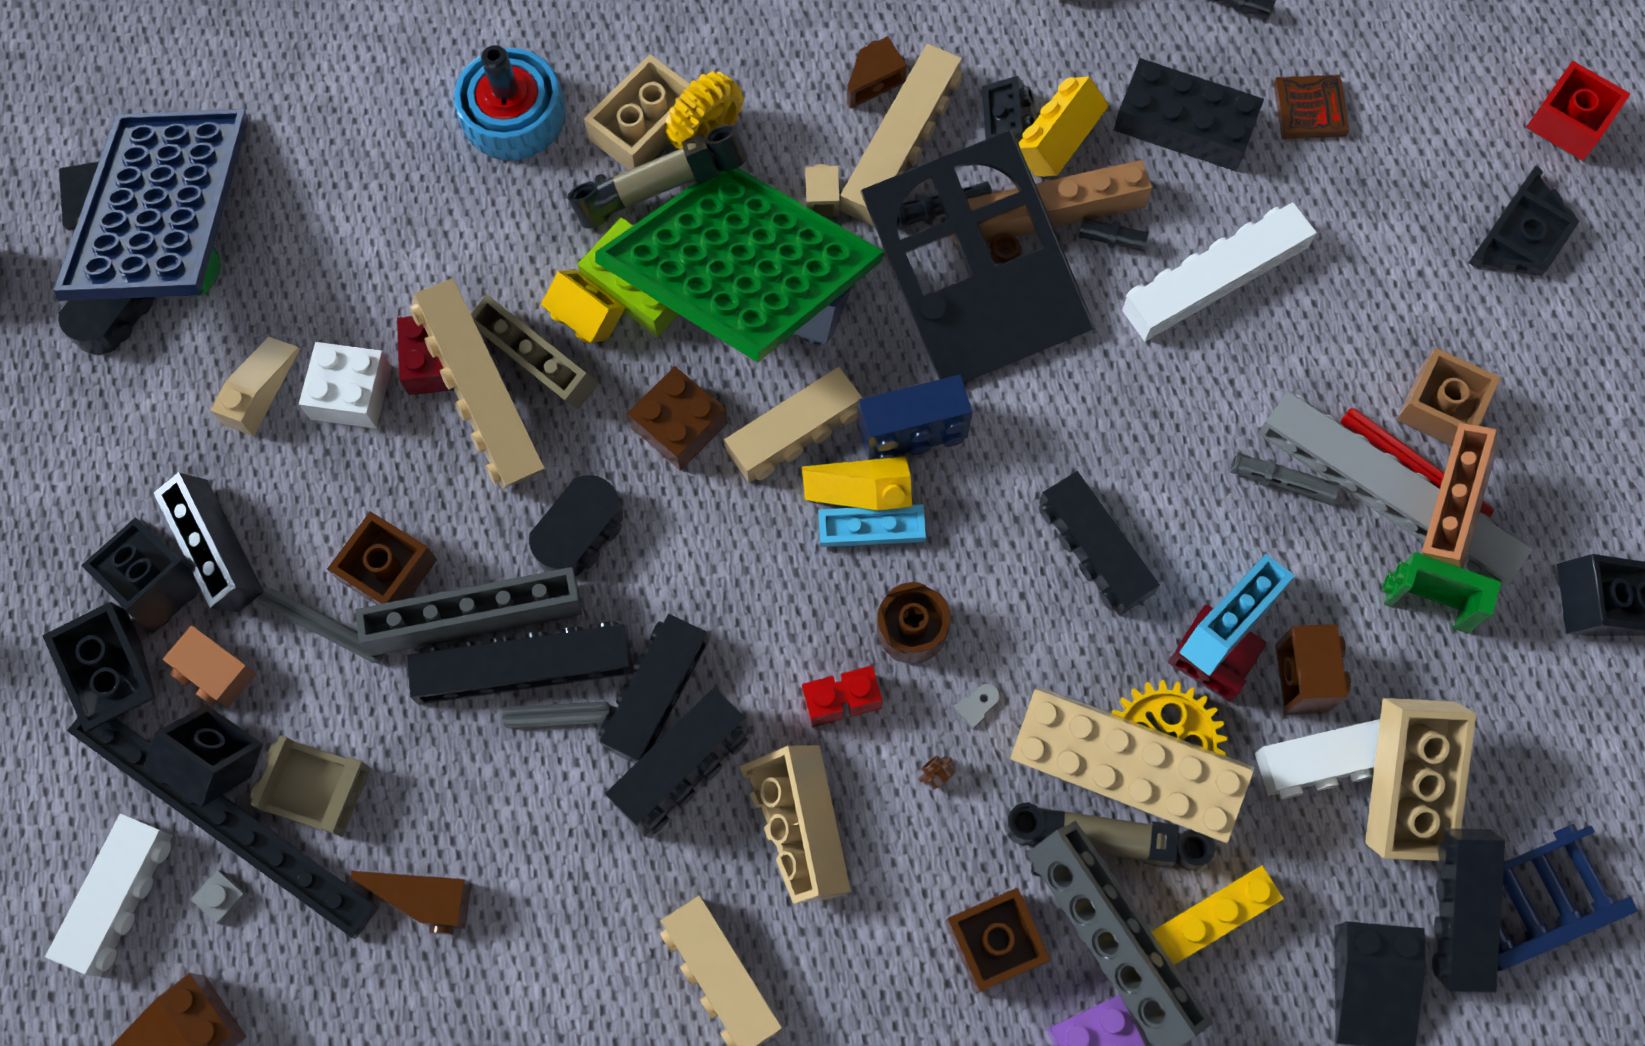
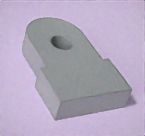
[953,684,999,729]

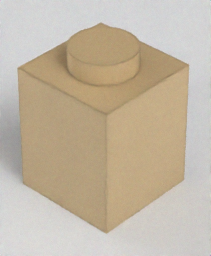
[805,164,840,217]

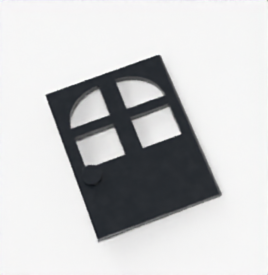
[860,129,1096,383]

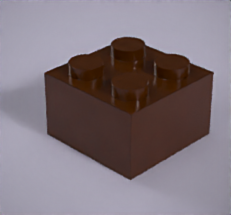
[627,366,728,471]
[327,511,437,605]
[1275,624,1351,715]
[945,887,1051,994]

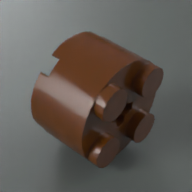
[877,582,951,663]

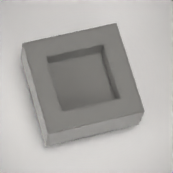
[190,870,247,925]

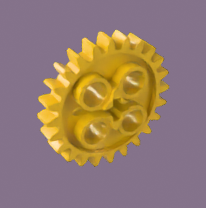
[1111,680,1227,756]

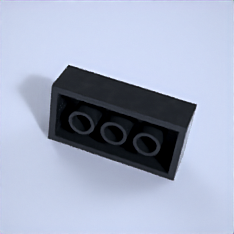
[1113,58,1264,172]
[605,687,750,837]

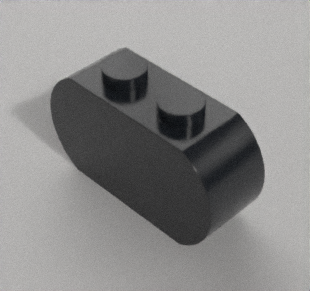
[58,297,155,355]
[529,475,623,576]

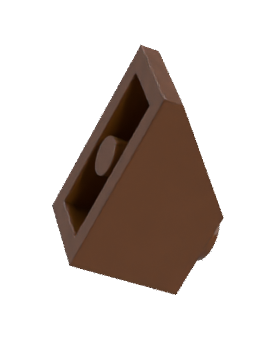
[847,36,907,109]

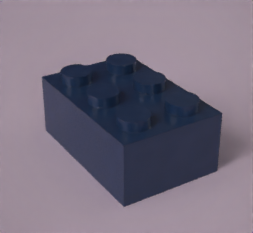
[858,374,973,460]

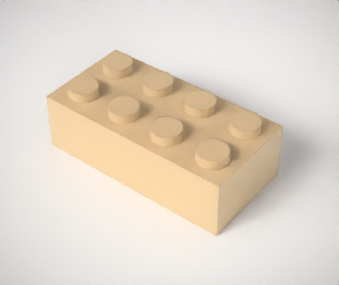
[1365,698,1477,861]

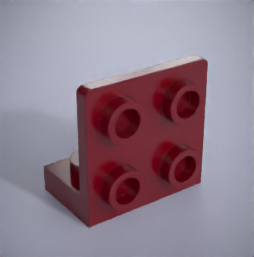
[1167,605,1266,702]

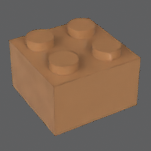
[1396,347,1501,446]

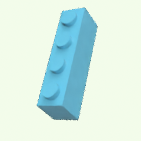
[1179,554,1295,676]

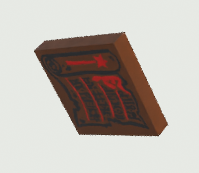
[1274,75,1349,139]

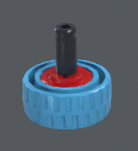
[454,45,566,160]

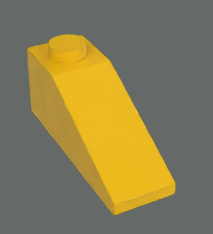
[802,456,912,510]

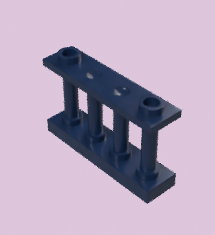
[1498,824,1638,971]

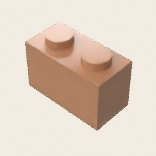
[162,625,257,708]

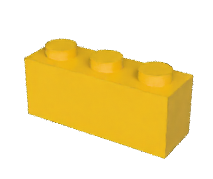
[1018,76,1110,177]

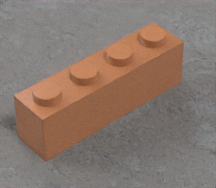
[1422,423,1498,569]

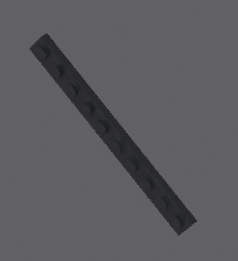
[67,717,379,939]

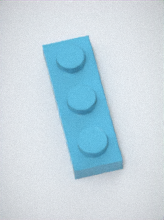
[818,504,926,547]

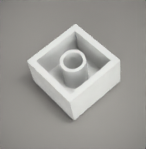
[298,342,392,429]

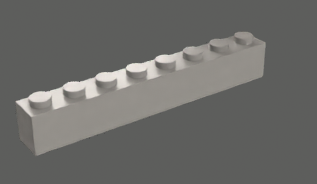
[1258,391,1533,591]

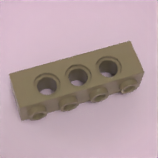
[471,294,599,409]

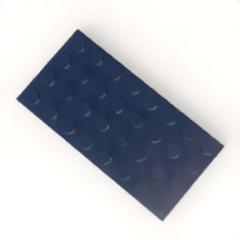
[53,109,248,301]

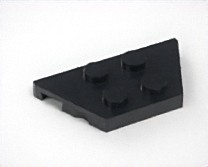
[1468,165,1580,276]

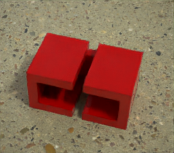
[802,665,882,728]

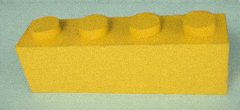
[1151,865,1284,965]

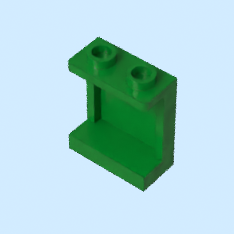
[1382,552,1501,634]

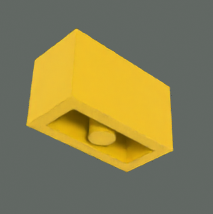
[540,269,626,344]

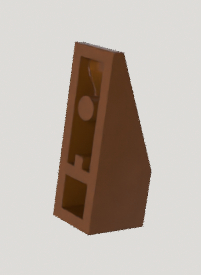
[351,871,472,935]

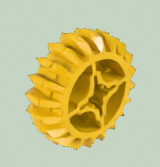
[665,71,744,149]

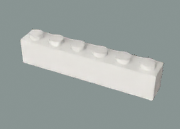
[1122,202,1317,341]

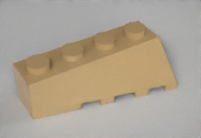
[739,745,851,904]

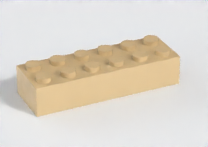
[1010,687,1255,843]

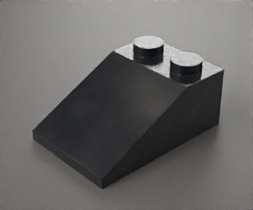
[81,517,201,634]
[1557,554,1645,636]
[42,602,156,732]
[1334,921,1426,1046]

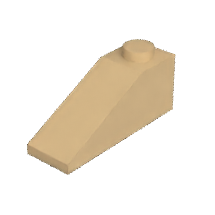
[210,337,300,436]

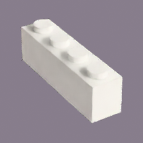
[1255,719,1380,799]
[45,814,173,977]

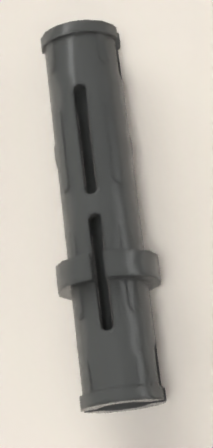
[1230,451,1340,504]

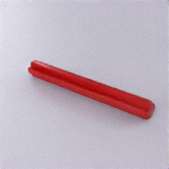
[1340,408,1494,518]

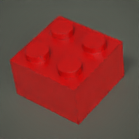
[1525,60,1631,161]

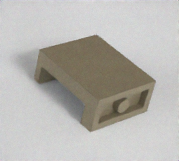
[251,735,371,837]

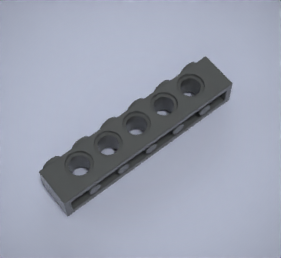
[1026,821,1213,1046]

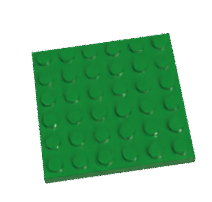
[595,168,884,363]

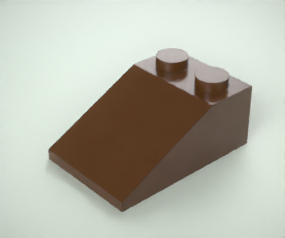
[111,973,246,1046]

